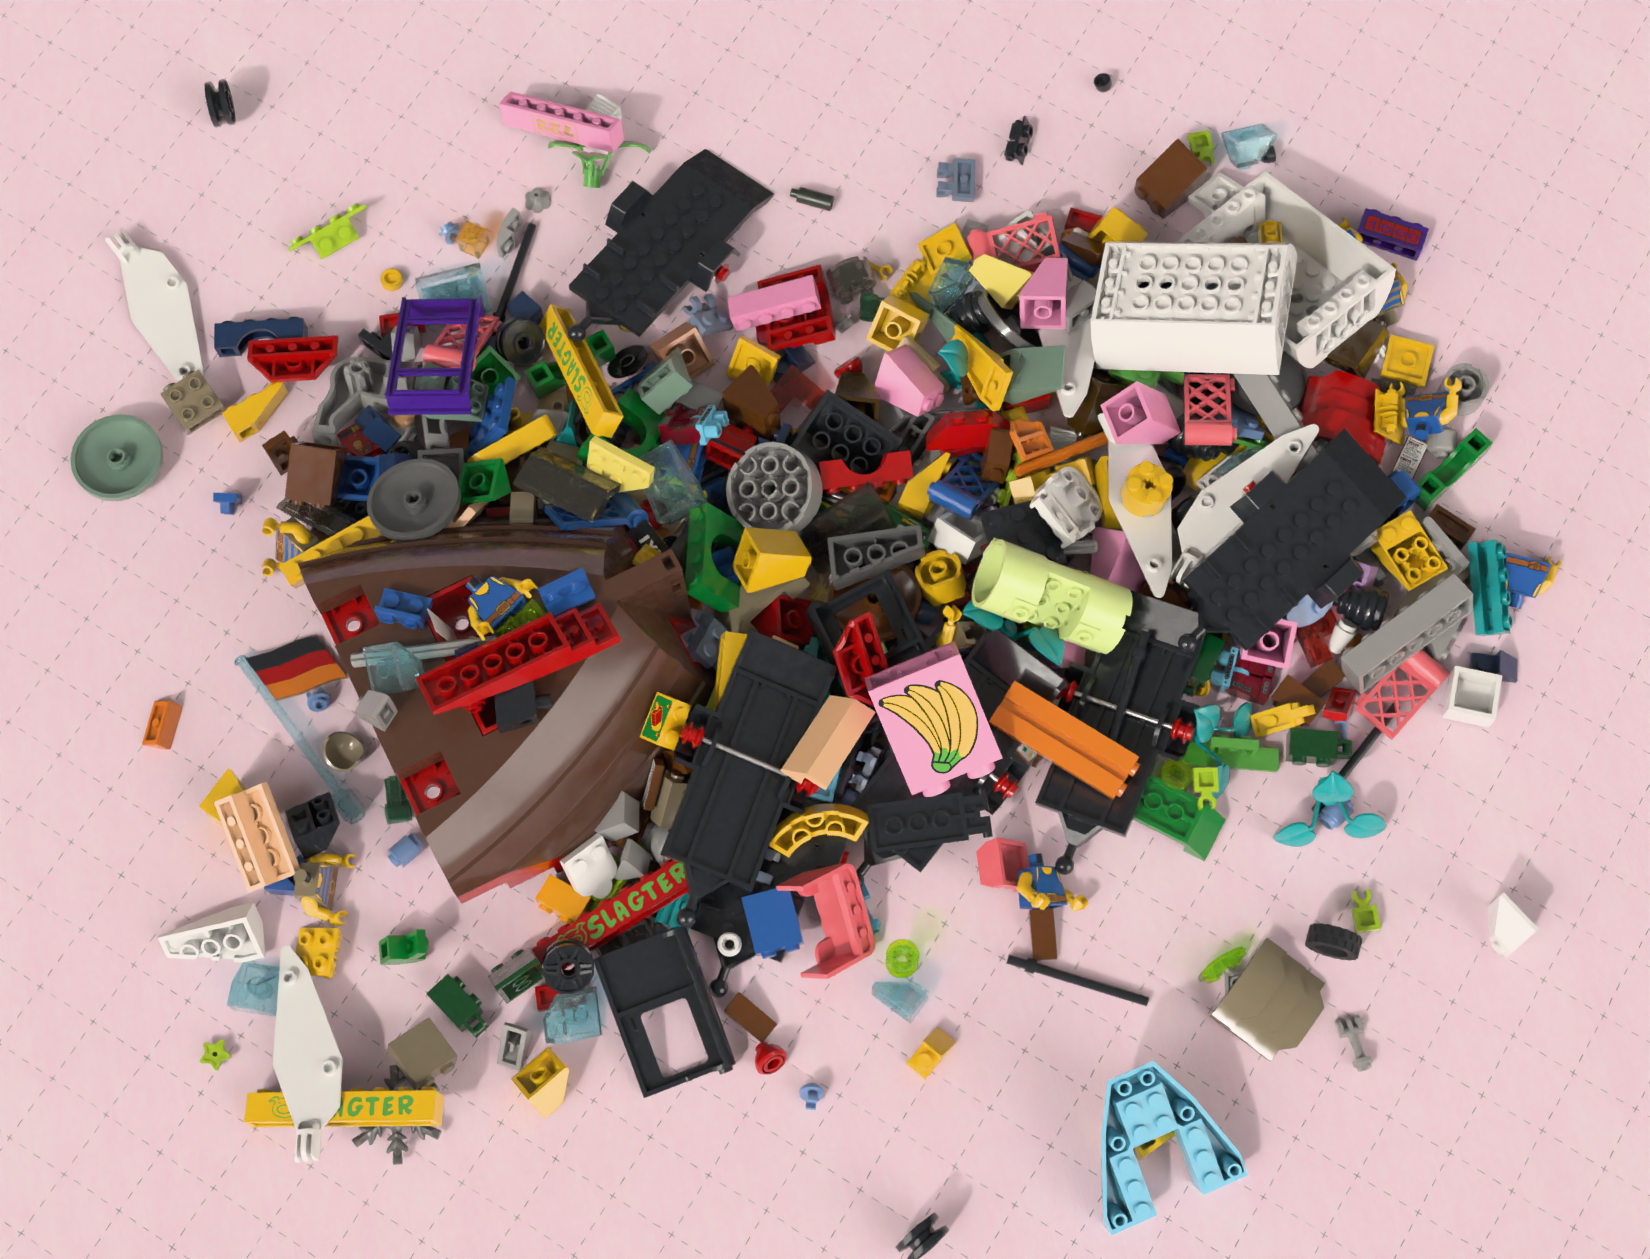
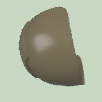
[323,731,366,772]

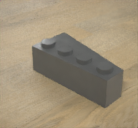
[828,525,926,591]

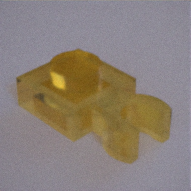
[807,573,831,603]

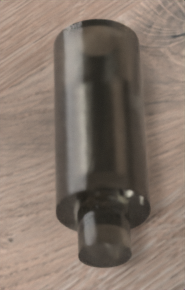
[1371,376,1417,399]

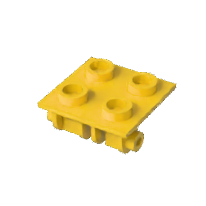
[889,259,950,311]
[1373,389,1404,446]
[295,928,342,979]

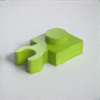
[1187,130,1215,167]
[1192,767,1219,810]
[1351,889,1381,933]

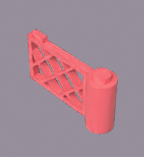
[966,212,1061,281]
[423,315,502,371]
[1184,374,1237,446]
[1354,649,1451,740]

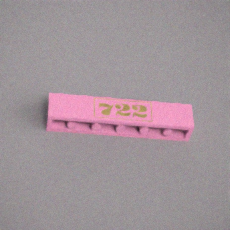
[499,91,624,153]

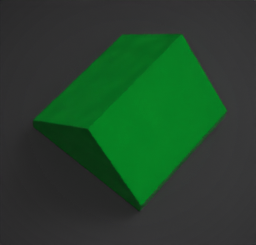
[471,345,521,396]
[458,458,511,505]

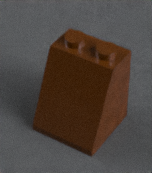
[1134,139,1208,219]
[722,365,781,441]
[285,441,347,509]

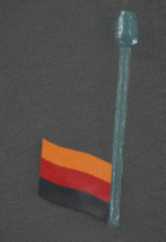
[234,636,366,824]

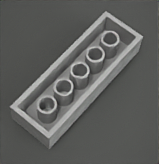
[1341,574,1473,695]

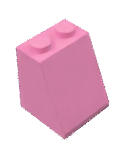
[1020,258,1068,329]
[874,344,945,417]
[1100,381,1181,445]
[1090,526,1145,592]
[1239,619,1298,669]

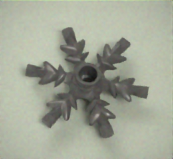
[352,1065,442,1165]

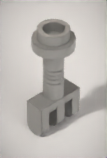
[1335,1015,1372,1072]

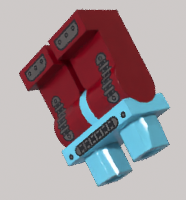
[658,404,729,446]
[1209,647,1276,706]

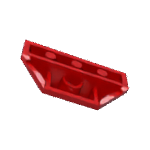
[247,335,339,383]
[926,409,1014,451]
[833,611,889,708]

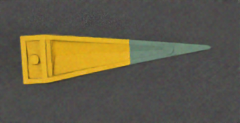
[910,292,1013,411]

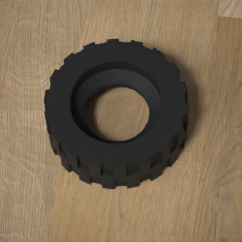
[1305,923,1363,961]

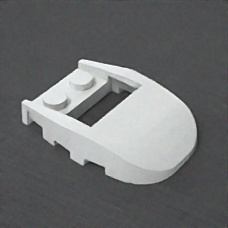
[1030,466,1102,549]

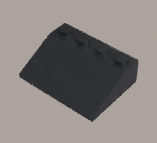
[787,389,903,493]

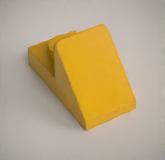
[906,1026,956,1080]

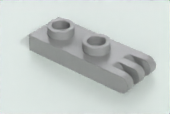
[1421,517,1470,576]

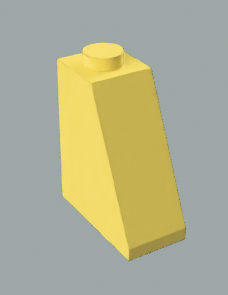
[969,254,1034,310]

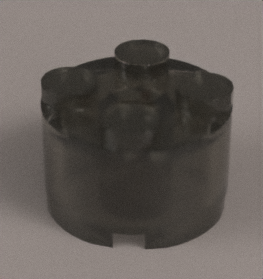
[826,256,877,304]

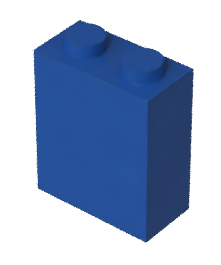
[741,888,804,959]

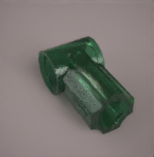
[859,293,903,322]
[384,775,412,825]

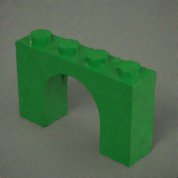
[576,387,667,465]
[685,503,744,613]

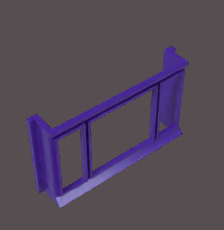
[385,294,486,415]

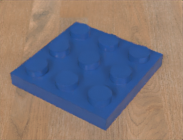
[467,376,516,458]

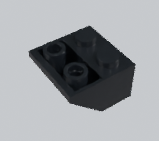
[285,792,340,859]

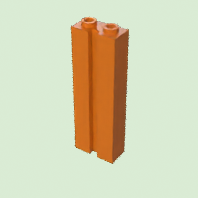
[989,681,1140,800]

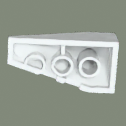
[158,902,265,962]

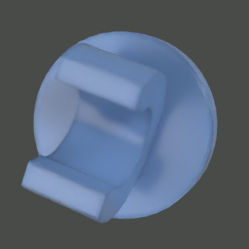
[439,221,462,245]
[306,686,331,712]
[799,1083,824,1110]

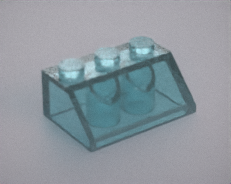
[415,262,492,327]

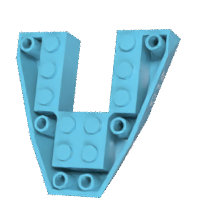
[1101,1061,1248,1235]

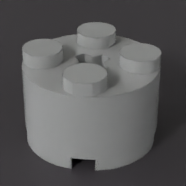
[1438,363,1489,416]

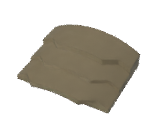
[709,577,810,634]
[1210,938,1325,1061]

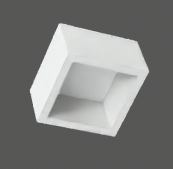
[928,511,988,565]
[1442,666,1502,728]

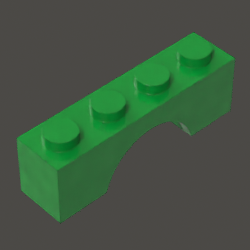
[525,329,616,400]
[1415,428,1493,511]

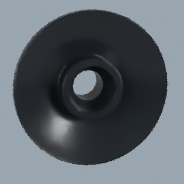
[607,345,648,379]

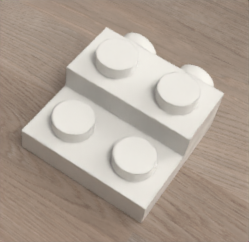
[1188,172,1245,219]

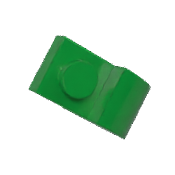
[379,929,429,965]

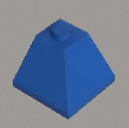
[337,455,379,501]

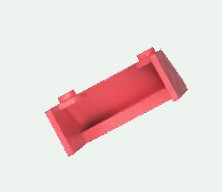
[776,864,875,979]

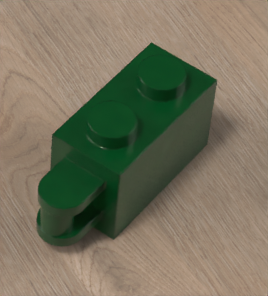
[1184,633,1225,698]
[1286,728,1352,768]
[426,974,489,1039]

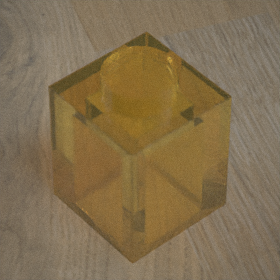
[456,221,490,259]

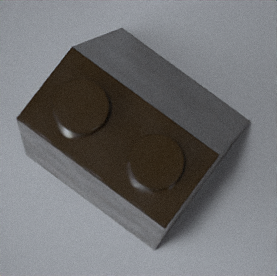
[1323,318,1389,379]
[1067,368,1129,437]
[835,371,881,423]

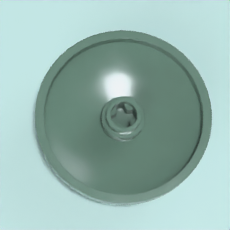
[70,415,163,501]

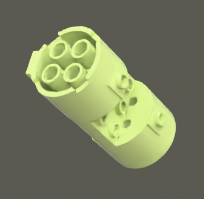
[972,537,1132,654]

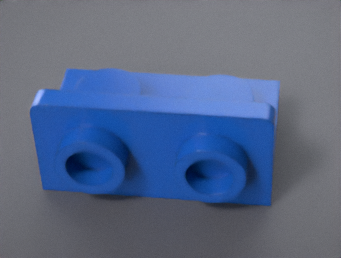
[538,567,595,617]
[374,588,433,629]

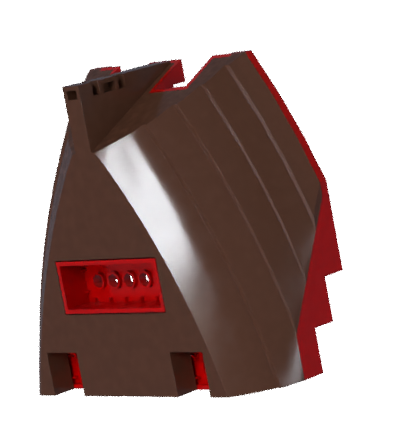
[298,514,716,904]

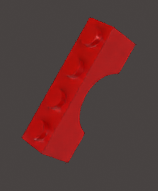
[816,450,913,494]

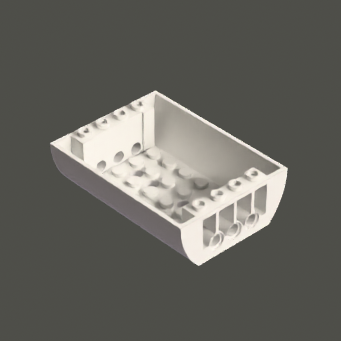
[1177,171,1396,368]
[1091,241,1297,375]

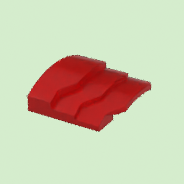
[755,264,836,351]
[1299,370,1386,465]

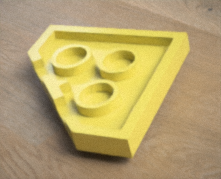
[585,436,655,495]

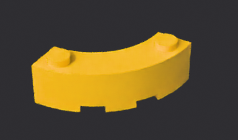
[1009,456,1096,504]
[769,803,869,857]

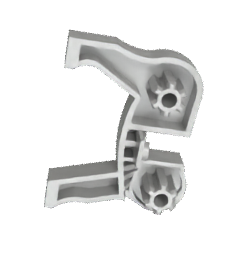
[312,357,451,450]

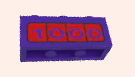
[1357,208,1429,261]

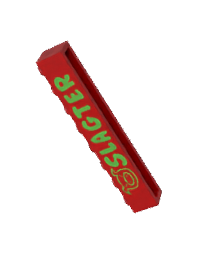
[532,859,688,969]

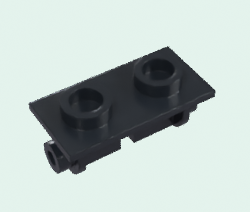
[1004,116,1033,165]

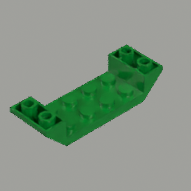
[1133,775,1226,862]

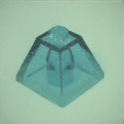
[1222,123,1277,170]
[928,257,974,313]
[363,642,425,694]
[227,962,280,1016]
[872,982,929,1024]
[543,986,602,1044]

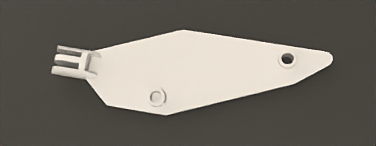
[105,228,203,382]
[1038,254,1095,418]
[1098,413,1172,598]
[1169,424,1319,588]
[273,946,343,1163]

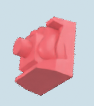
[976,837,1029,892]

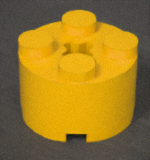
[1120,461,1173,517]
[915,550,966,606]

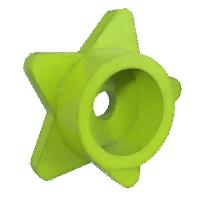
[200,1039,232,1071]

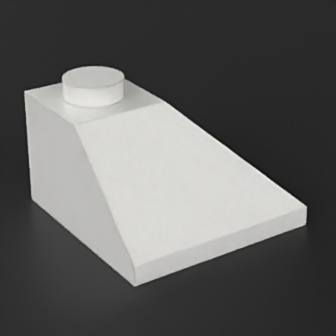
[1488,892,1539,957]

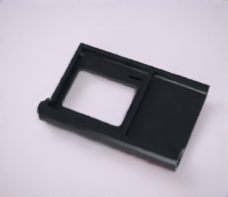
[806,569,929,734]
[593,925,736,1098]

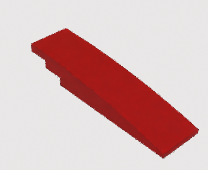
[415,603,621,715]

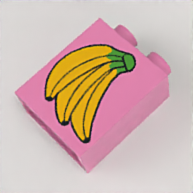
[865,641,1002,797]

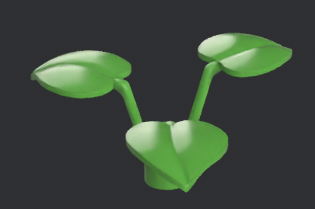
[548,140,650,188]

